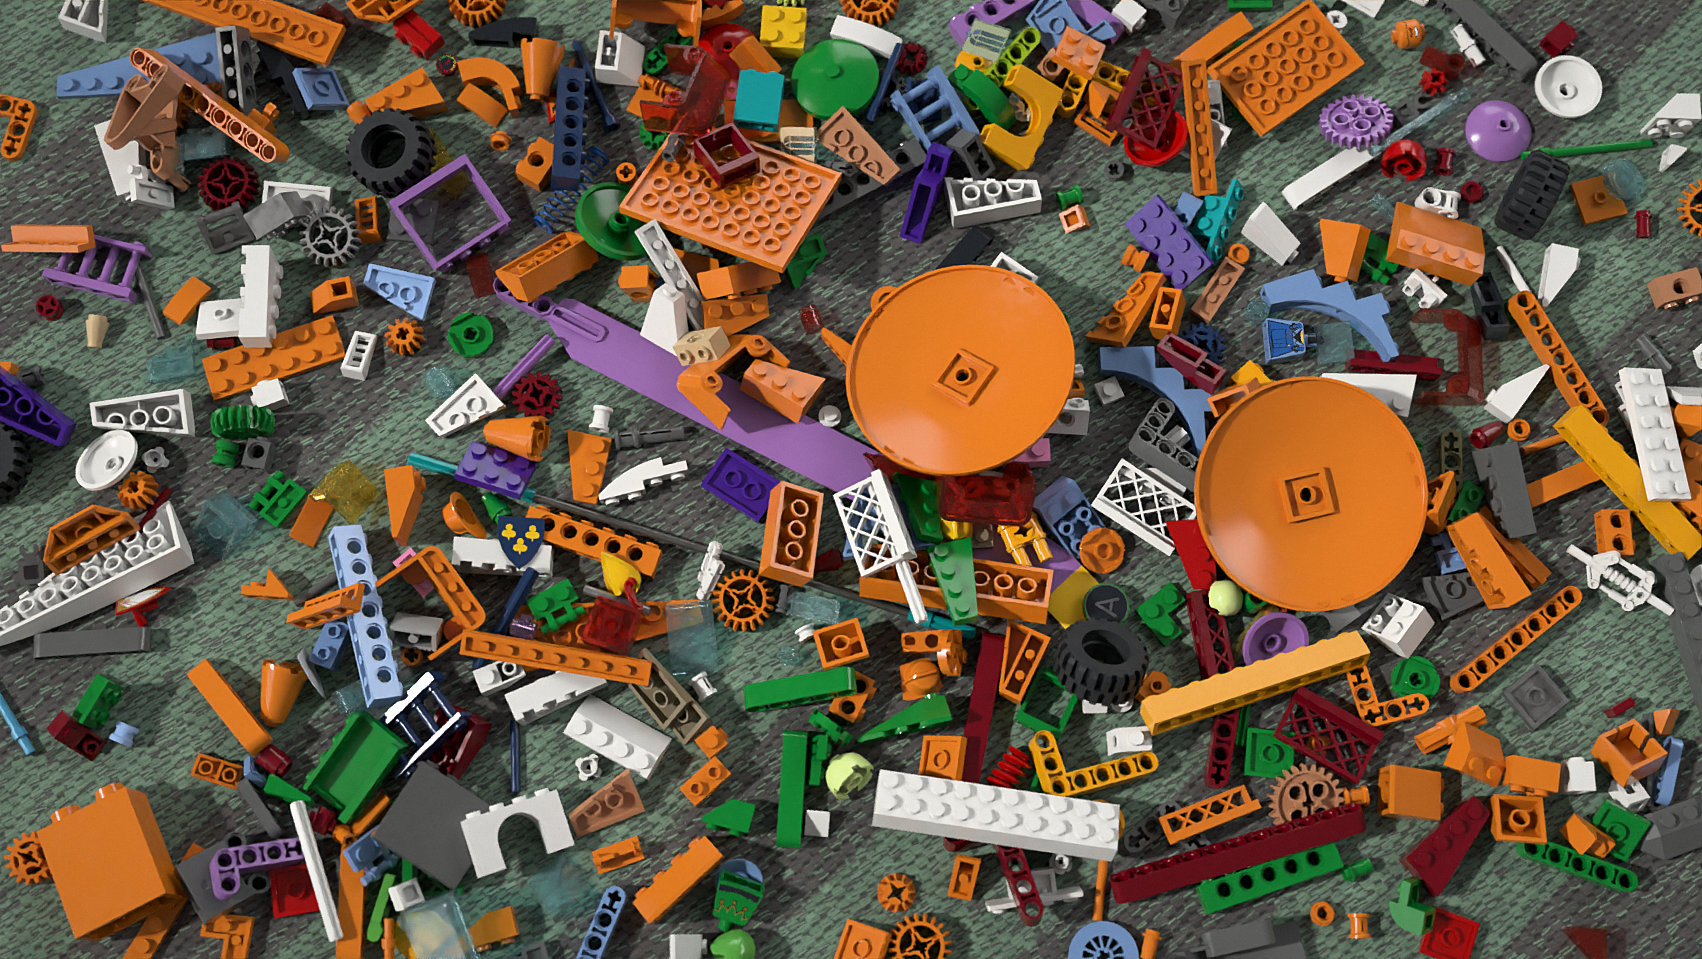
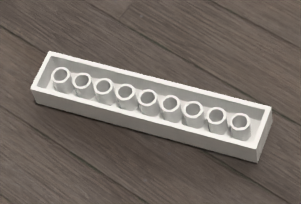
[872,770,1120,862]

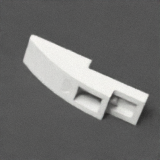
[599,457,689,506]

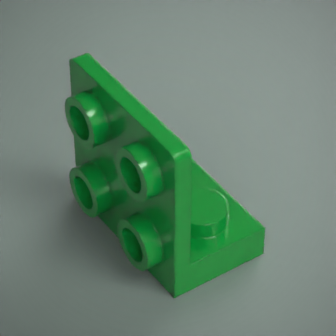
[72,674,123,729]

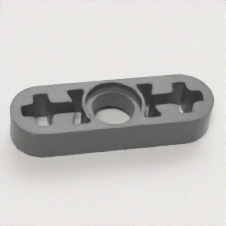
[237,778,286,840]

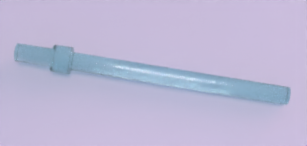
[1368,87,1469,157]

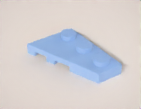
[363,263,436,322]

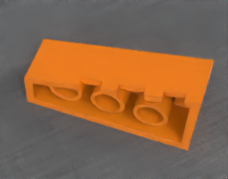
[1445,512,1531,609]

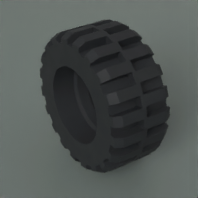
[345,108,437,198]
[1494,150,1570,240]
[0,421,33,504]
[1053,618,1149,706]

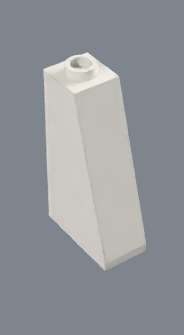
[94,120,145,203]

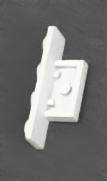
[985,866,1084,913]

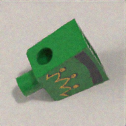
[713,870,765,932]

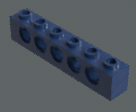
[551,66,589,192]

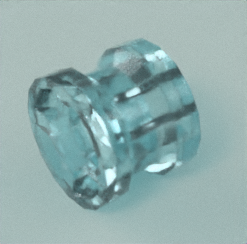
[1244,299,1269,325]

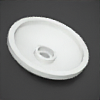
[1535,55,1602,118]
[76,430,138,491]

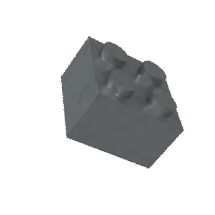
[243,191,311,241]

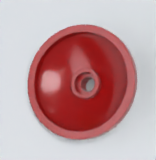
[696,23,759,84]
[1124,109,1189,167]

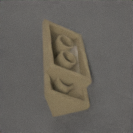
[625,648,713,745]

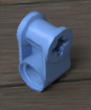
[1174,191,1203,229]

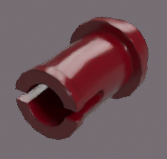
[1634,210,1653,239]
[206,336,237,350]

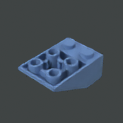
[1028,476,1106,560]

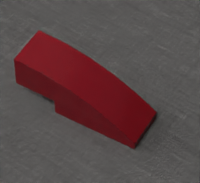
[1156,332,1226,395]

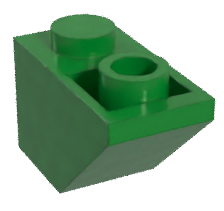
[702,799,756,838]

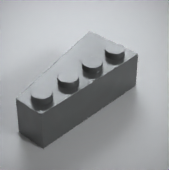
[1470,442,1537,539]

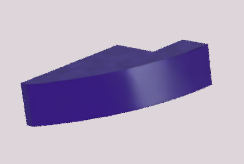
[900,142,954,244]

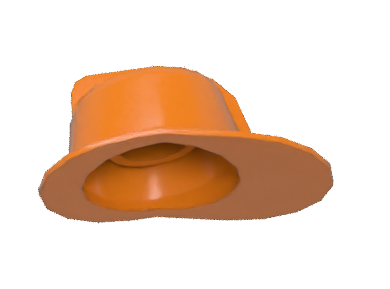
[441,492,487,539]
[900,658,943,701]

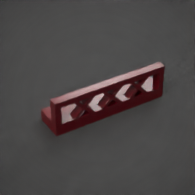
[1345,348,1442,382]
[1185,589,1235,681]

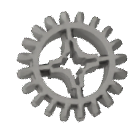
[299,206,361,267]

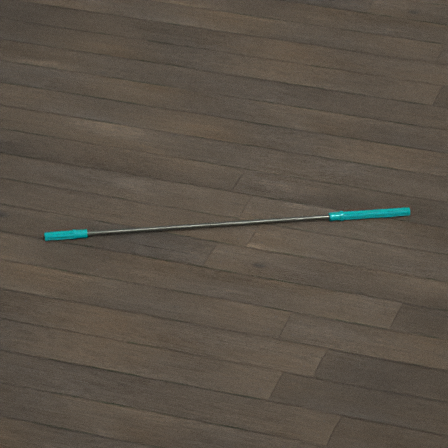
[407,453,976,640]

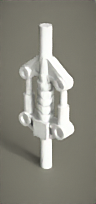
[1566,544,1675,616]

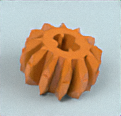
[385,317,425,357]
[117,471,159,511]

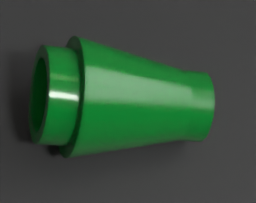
[481,492,513,524]

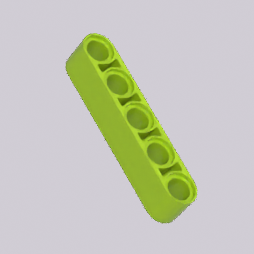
[961,27,1041,113]

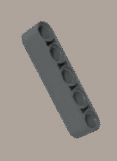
[33,627,151,660]

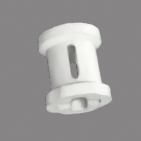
[589,405,614,433]
[688,672,718,703]

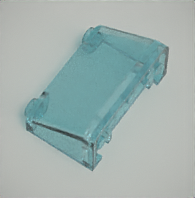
[397,887,482,959]

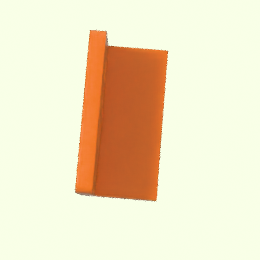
[729,36,782,73]

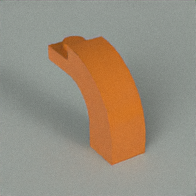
[457,58,523,118]

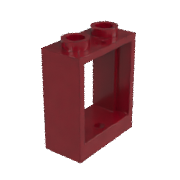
[693,122,760,189]

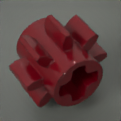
[308,807,339,836]

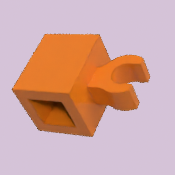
[247,102,281,135]

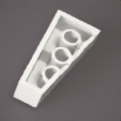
[944,177,1042,229]
[238,245,283,348]
[1320,373,1417,422]
[90,389,196,437]
[451,536,554,577]
[505,671,609,726]

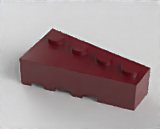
[1399,795,1491,897]

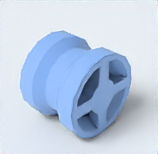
[109,721,140,747]

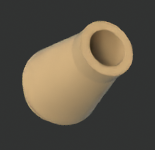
[86,315,109,349]

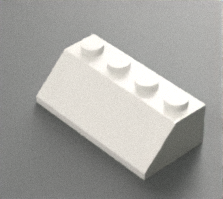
[563,694,672,781]

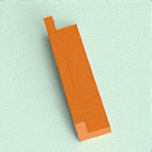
[1,224,96,253]
[1477,506,1552,589]
[286,583,365,630]
[1159,784,1262,845]

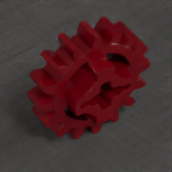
[512,371,563,418]

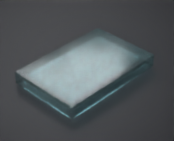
[665,600,719,675]

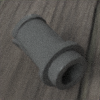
[773,585,795,616]

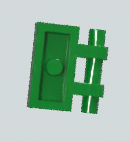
[1360,232,1399,285]
[248,470,309,529]
[526,578,586,635]

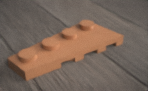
[811,106,902,186]

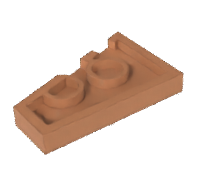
[569,768,645,837]

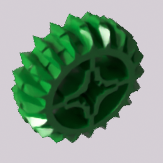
[211,404,275,441]

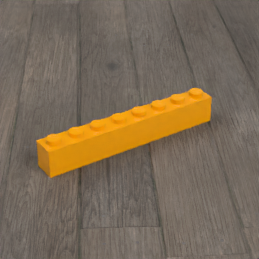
[1553,405,1702,561]

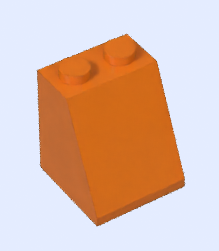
[1377,765,1444,822]

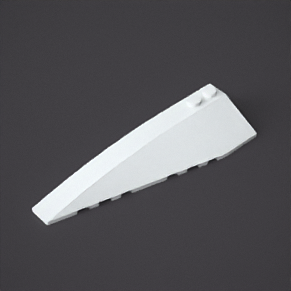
[0,501,194,646]

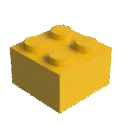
[760,5,807,59]

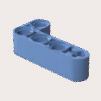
[576,886,627,959]

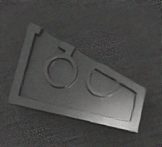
[1419,573,1484,620]

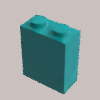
[733,69,785,133]

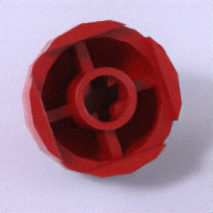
[1381,139,1427,181]

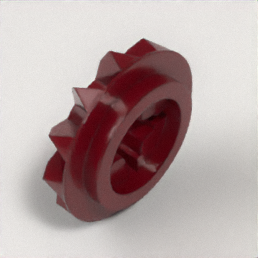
[896,41,928,75]

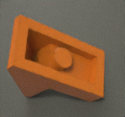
[1083,80,1120,119]
[241,569,293,601]
[1559,813,1616,860]
[947,854,981,901]

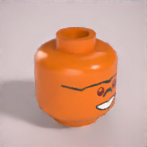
[1391,19,1425,50]

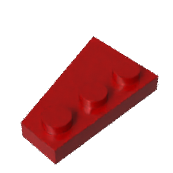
[1165,519,1217,590]

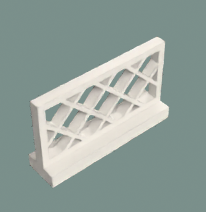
[1091,458,1196,556]
[833,469,917,578]

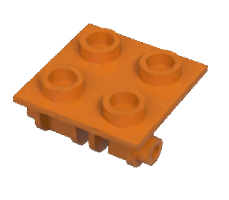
[626,73,685,124]

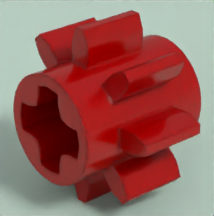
[1418,68,1448,97]

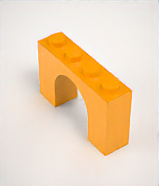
[979,64,1064,170]

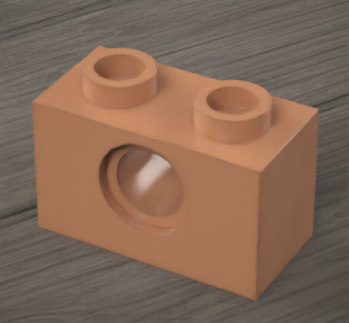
[1647,267,1702,310]

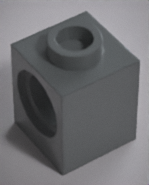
[241,436,276,474]

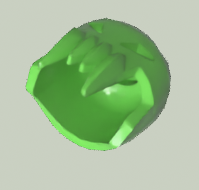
[710,929,756,959]

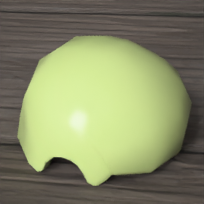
[1209,580,1244,616]

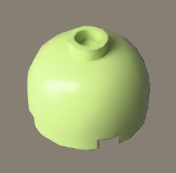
[826,752,874,800]

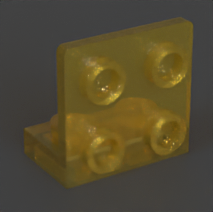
[309,460,381,524]

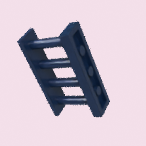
[378,671,473,779]

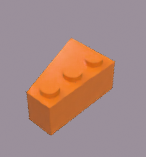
[697,261,781,300]
[740,359,825,424]

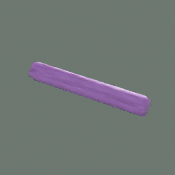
[492,335,556,401]

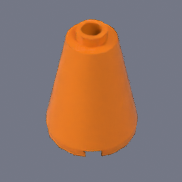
[521,38,565,102]
[483,416,550,462]
[260,659,308,727]

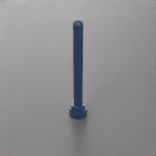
[572,40,621,133]

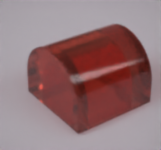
[799,304,824,334]

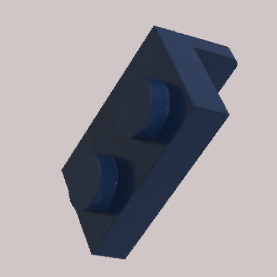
[905,77,942,125]

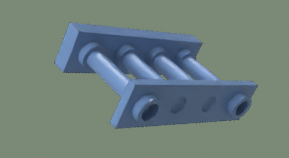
[891,65,981,155]

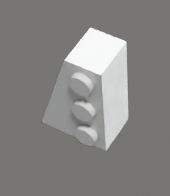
[58,0,108,43]

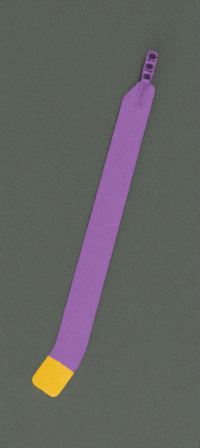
[493,277,1099,629]

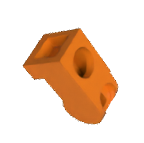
[901,630,942,654]

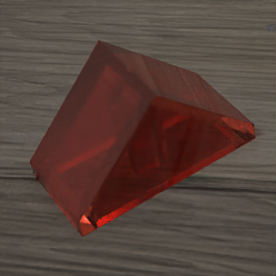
[466,251,496,299]
[1562,926,1607,959]

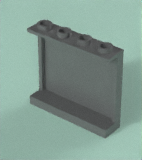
[369,760,496,889]

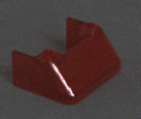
[639,43,731,136]
[1411,308,1484,407]

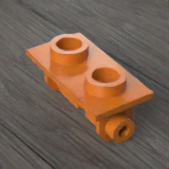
[592,836,645,875]

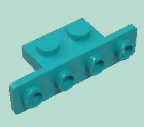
[1191,179,1244,266]

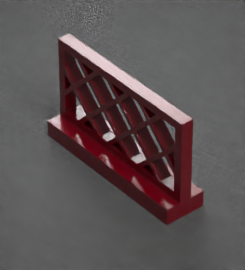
[1104,47,1183,150]
[1272,686,1385,785]

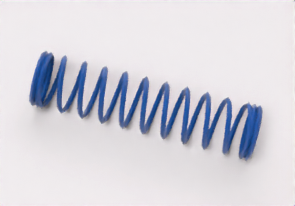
[534,146,610,233]

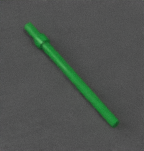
[1521,139,1653,161]

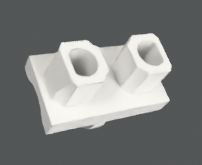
[1402,268,1448,311]

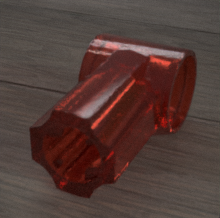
[1418,45,1466,81]

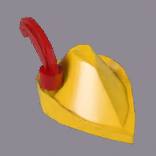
[601,551,643,611]

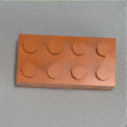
[759,481,824,587]

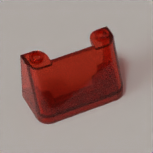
[936,461,1037,526]

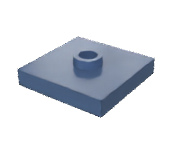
[292,68,349,110]

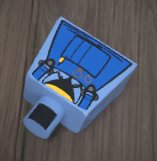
[1262,318,1317,365]

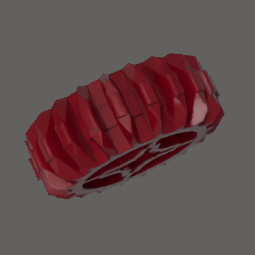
[197,155,260,212]

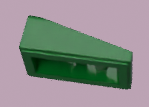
[264,773,315,809]

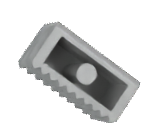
[390,612,444,652]

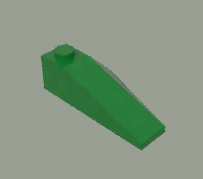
[856,693,952,745]

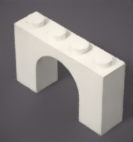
[460,788,574,878]

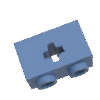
[308,620,351,673]

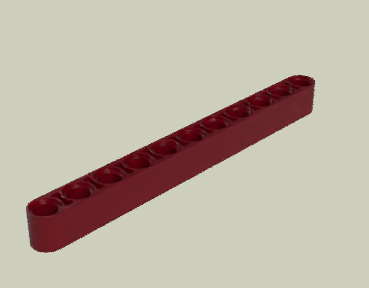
[1109,803,1366,904]

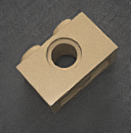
[673,326,731,366]

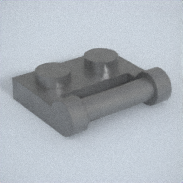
[195,201,255,255]

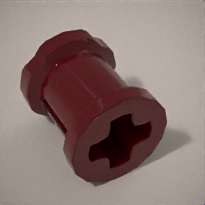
[1433,147,1456,176]

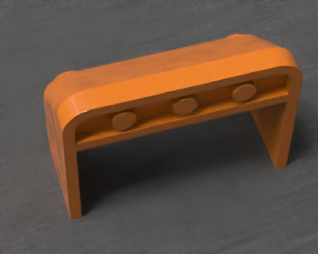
[609,0,702,48]
[676,334,790,430]
[375,546,486,661]

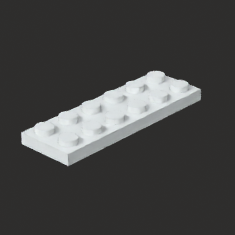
[1619,368,1692,502]

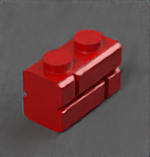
[392,9,445,61]

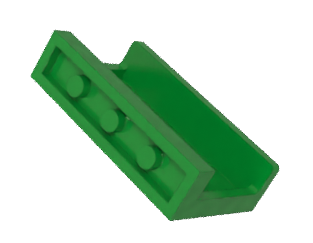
[303,710,409,824]

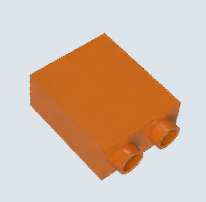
[36,782,186,942]

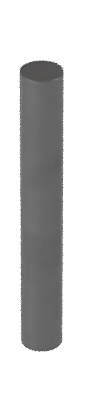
[583,585,652,616]

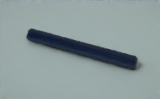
[472,567,539,670]

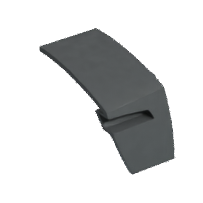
[1161,917,1307,959]

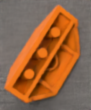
[346,0,425,24]
[43,505,141,576]

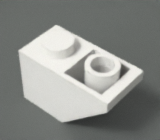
[472,661,526,697]

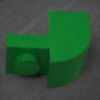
[1389,877,1436,936]

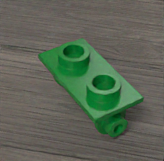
[1446,480,1485,525]

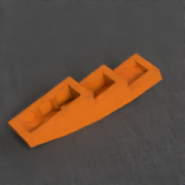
[1168,11,1254,83]

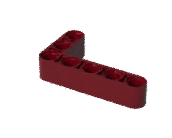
[943,837,1044,927]

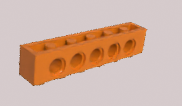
[526,505,663,580]

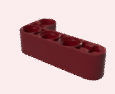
[1204,707,1240,790]

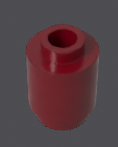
[256,743,293,777]

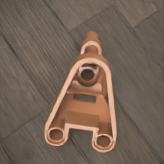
[104,64,191,192]

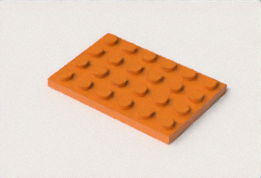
[1207,0,1365,138]

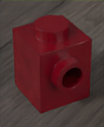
[1539,20,1579,58]

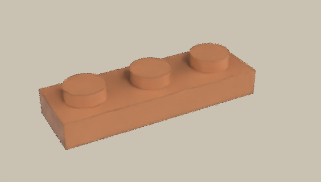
[1190,257,1245,324]

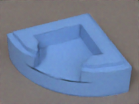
[244,755,267,788]

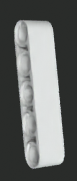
[1281,143,1382,211]

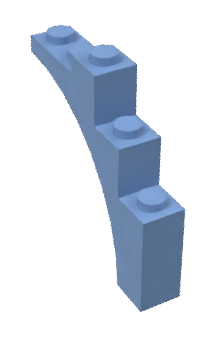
[1260,269,1399,363]
[1097,346,1212,459]

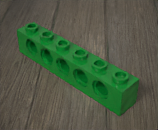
[1195,841,1344,914]

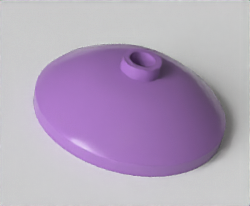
[1465,100,1531,162]
[1243,612,1309,666]

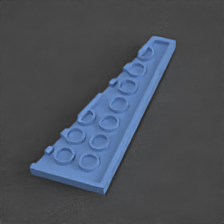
[57,32,221,99]

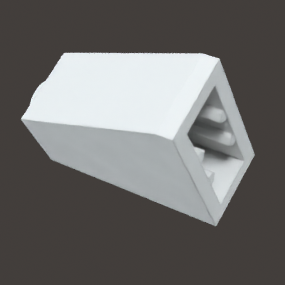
[1241,202,1300,266]
[640,283,689,356]

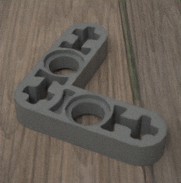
[1122,801,1211,853]

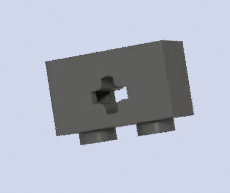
[946,129,996,181]

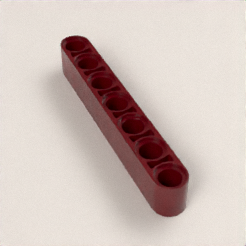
[961,632,1006,784]

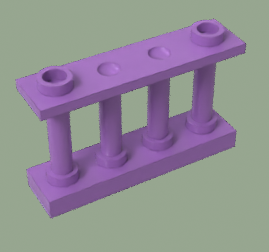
[42,235,153,304]

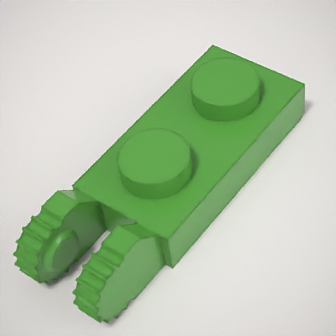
[367,873,400,942]

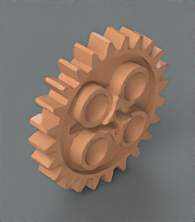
[1267,763,1345,825]

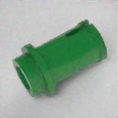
[1340,858,1374,883]

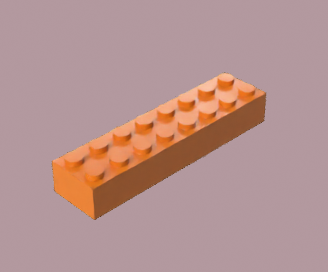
[859,544,1054,624]

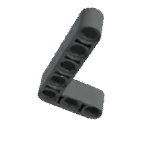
[1128,398,1199,493]

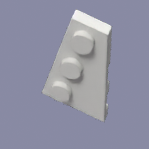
[262,181,333,232]
[425,373,506,438]

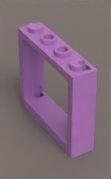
[389,154,511,273]

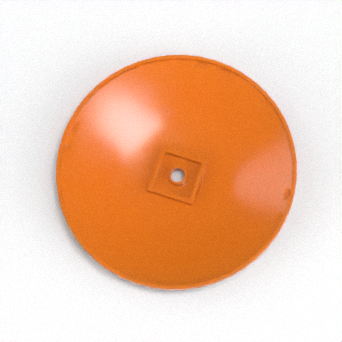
[846,265,1075,476]
[1194,376,1428,612]

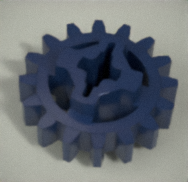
[1179,322,1226,365]

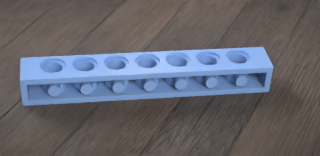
[328,525,403,709]

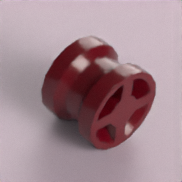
[36,295,64,321]

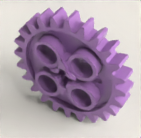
[1319,94,1393,150]

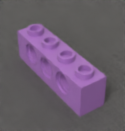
[949,0,1036,50]

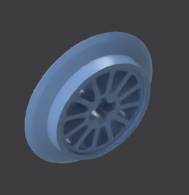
[1068,921,1139,959]

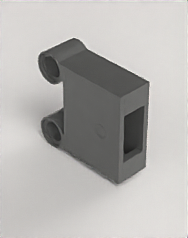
[173,831,271,926]

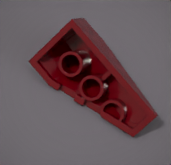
[429,704,492,780]

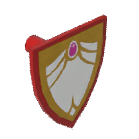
[115,587,171,627]

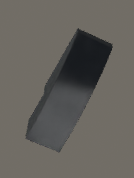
[468,17,539,49]
[1470,272,1510,341]

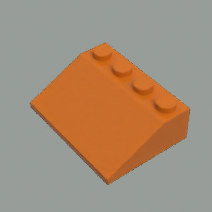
[1386,202,1485,286]

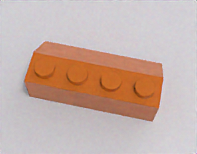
[495,231,599,302]
[633,836,725,925]

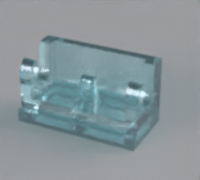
[787,591,840,625]

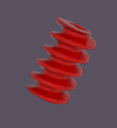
[983,746,1031,789]

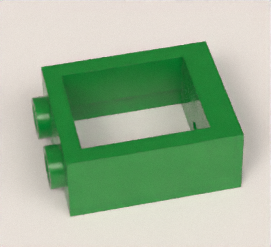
[1014,667,1078,742]

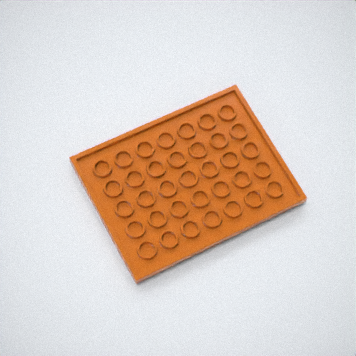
[619,116,842,273]

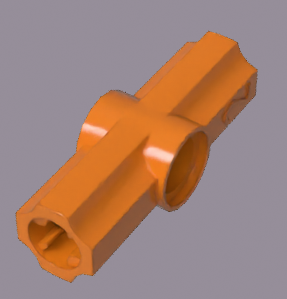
[1414,705,1487,755]

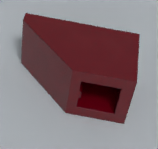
[46,710,108,761]

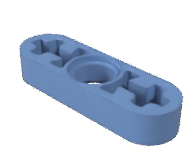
[1654,736,1683,806]

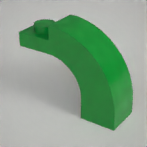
[947,63,1016,131]

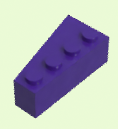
[0,366,77,446]

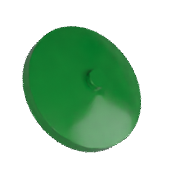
[791,39,880,121]
[575,182,664,261]

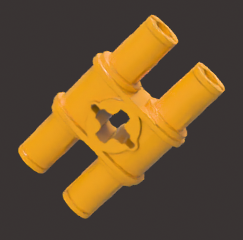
[991,494,1053,567]

